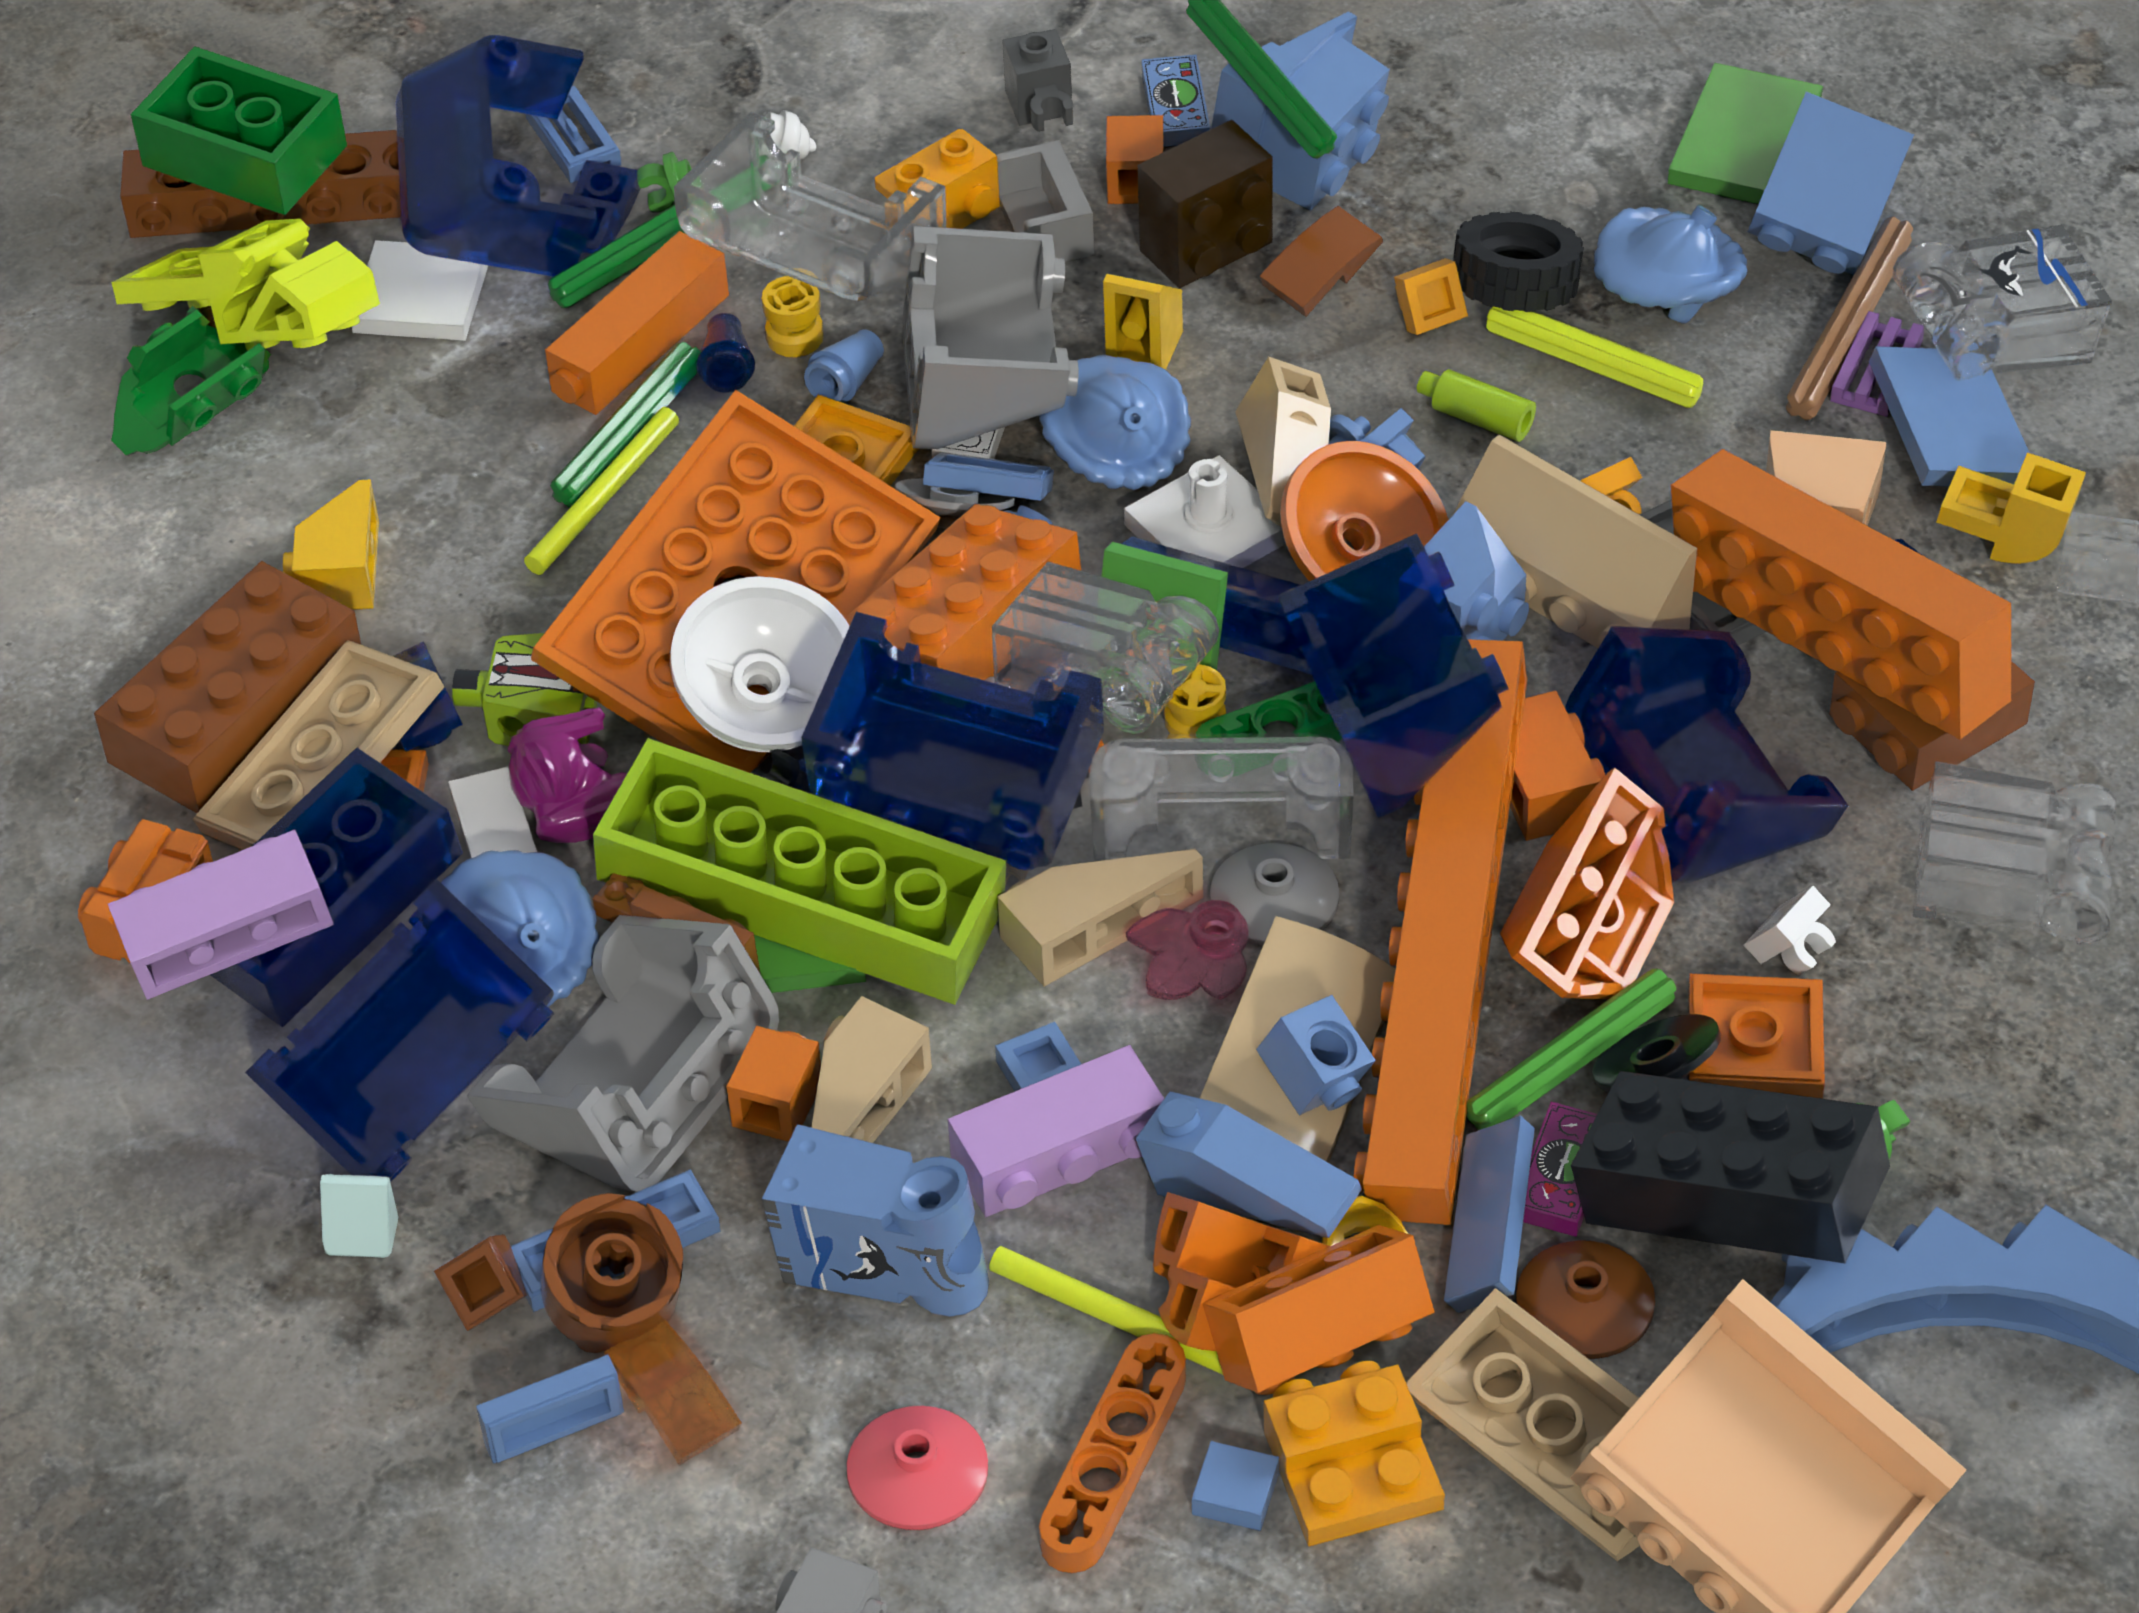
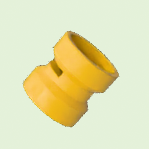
[761,275,824,357]

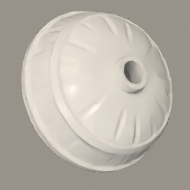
[670,576,861,752]

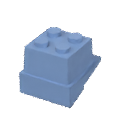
[1211,11,1390,211]

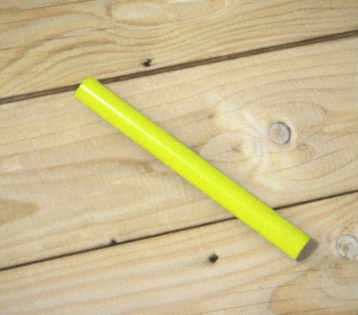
[524,407,679,575]
[989,1246,1223,1375]

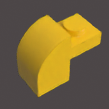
[1936,452,2086,564]

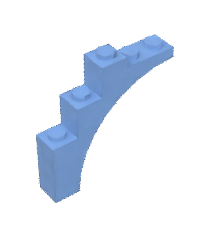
[1770,1205,2139,1374]

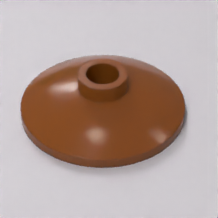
[1516,1240,1655,1359]

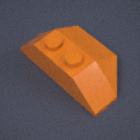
[1500,768,1674,999]

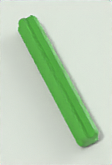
[1466,968,1677,1130]

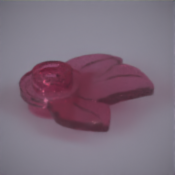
[1126,900,1248,1000]

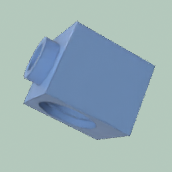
[1256,995,1376,1115]

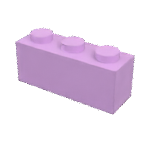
[108,830,334,1000]
[948,1045,1164,1218]

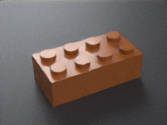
[94,561,361,813]

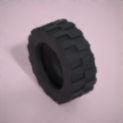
[1453,211,1584,312]

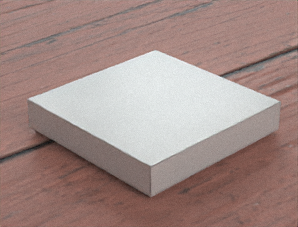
[352,240,489,341]

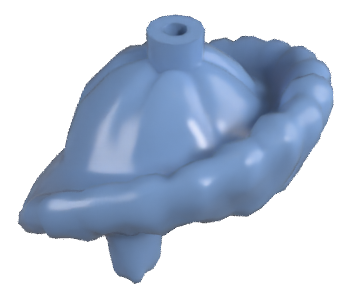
[1594,205,1747,324]
[1039,355,1191,490]
[428,850,600,1011]

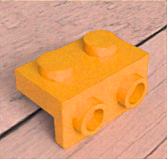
[875,129,1000,256]

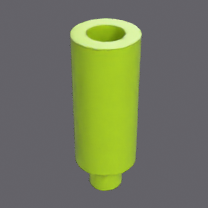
[1417,369,1536,442]

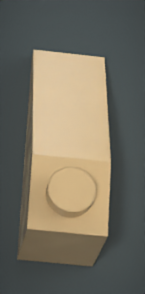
[997,849,1203,987]
[811,996,932,1143]

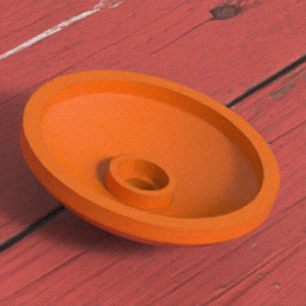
[1280,441,1449,614]

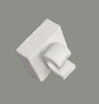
[1744,886,1836,975]

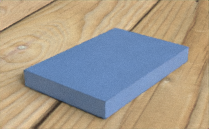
[1869,346,2029,486]

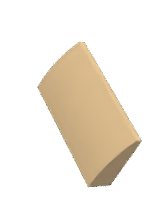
[1200,916,1396,1163]
[1406,1288,1640,1561]

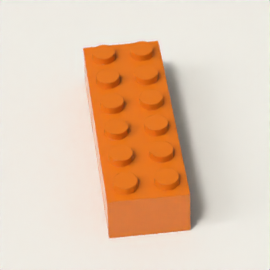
[1671,449,2011,740]

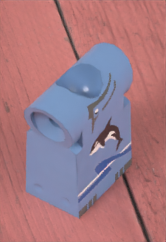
[762,1124,989,1316]

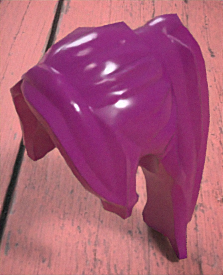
[507,707,627,844]

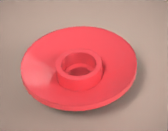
[847,1406,988,1530]

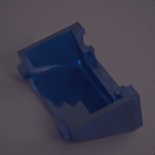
[1278,533,1509,818]
[1565,626,1849,883]
[245,879,554,1183]

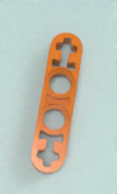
[1039,1333,1186,1573]

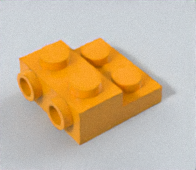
[1264,1361,1445,1547]

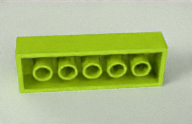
[593,738,1006,1005]

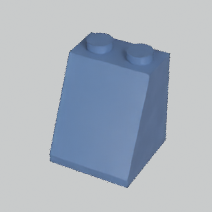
[1747,92,1914,275]

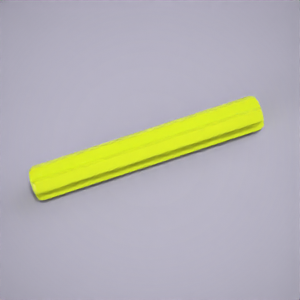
[1486,306,1703,408]

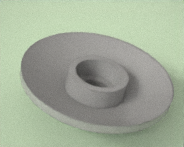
[894,478,1015,529]
[1210,843,1339,946]

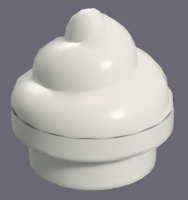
[756,110,816,167]

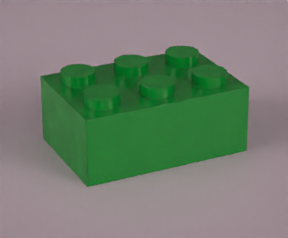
[130,46,347,215]

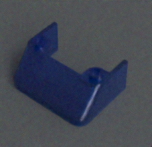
[396,35,597,276]

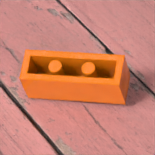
[1203,1225,1435,1395]

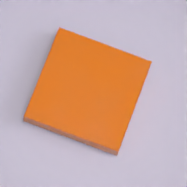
[1688,973,1825,1099]

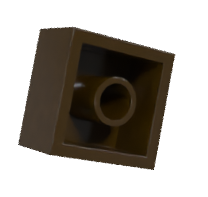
[1137,119,1273,289]

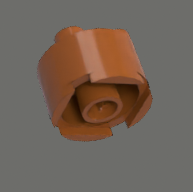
[541,1193,683,1353]

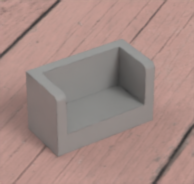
[997,140,1094,262]

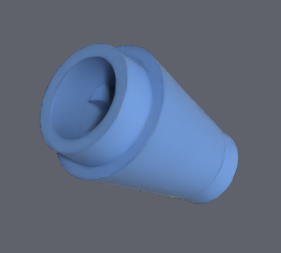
[804,329,884,403]

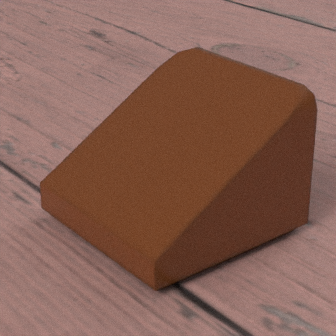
[434,1234,527,1331]

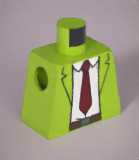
[452,633,597,746]

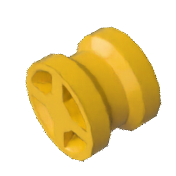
[1164,664,1226,744]

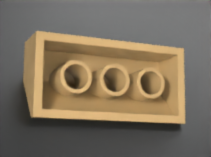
[1452,435,1697,675]

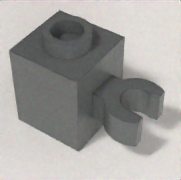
[1002,29,1073,132]

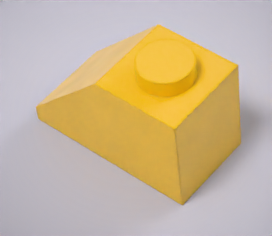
[1103,274,1183,370]
[283,479,379,610]

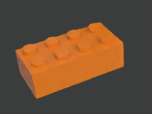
[845,504,1084,721]

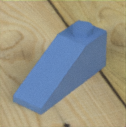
[1136,1091,1362,1238]

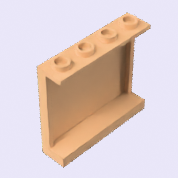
[1570,1279,1966,1613]

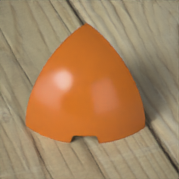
[1153,1192,1330,1351]

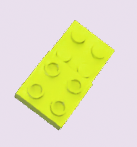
[111,218,380,350]

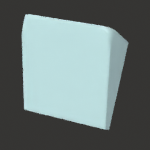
[320,1174,399,1258]

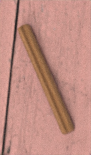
[1786,216,1913,420]

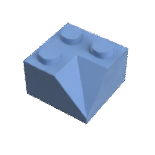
[1395,501,1529,678]

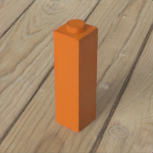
[545,231,729,415]

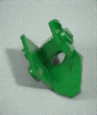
[111,306,271,456]

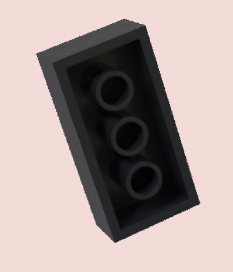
[1571,1071,1890,1264]

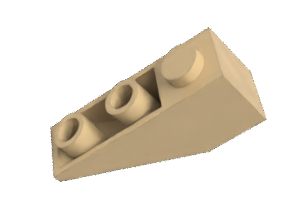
[1235,356,1331,527]

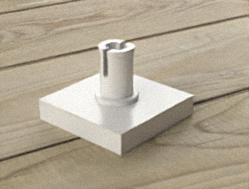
[1124,455,1286,577]

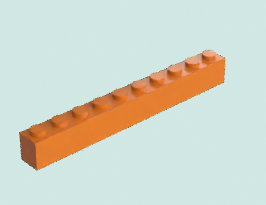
[1354,638,1527,1225]

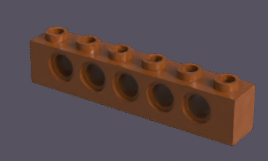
[120,125,469,238]

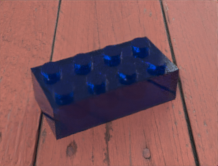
[210,747,463,1028]

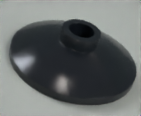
[1593,1014,1721,1092]

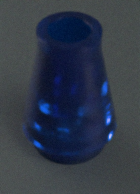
[697,313,755,393]

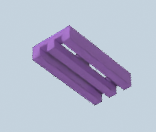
[1830,311,1925,417]

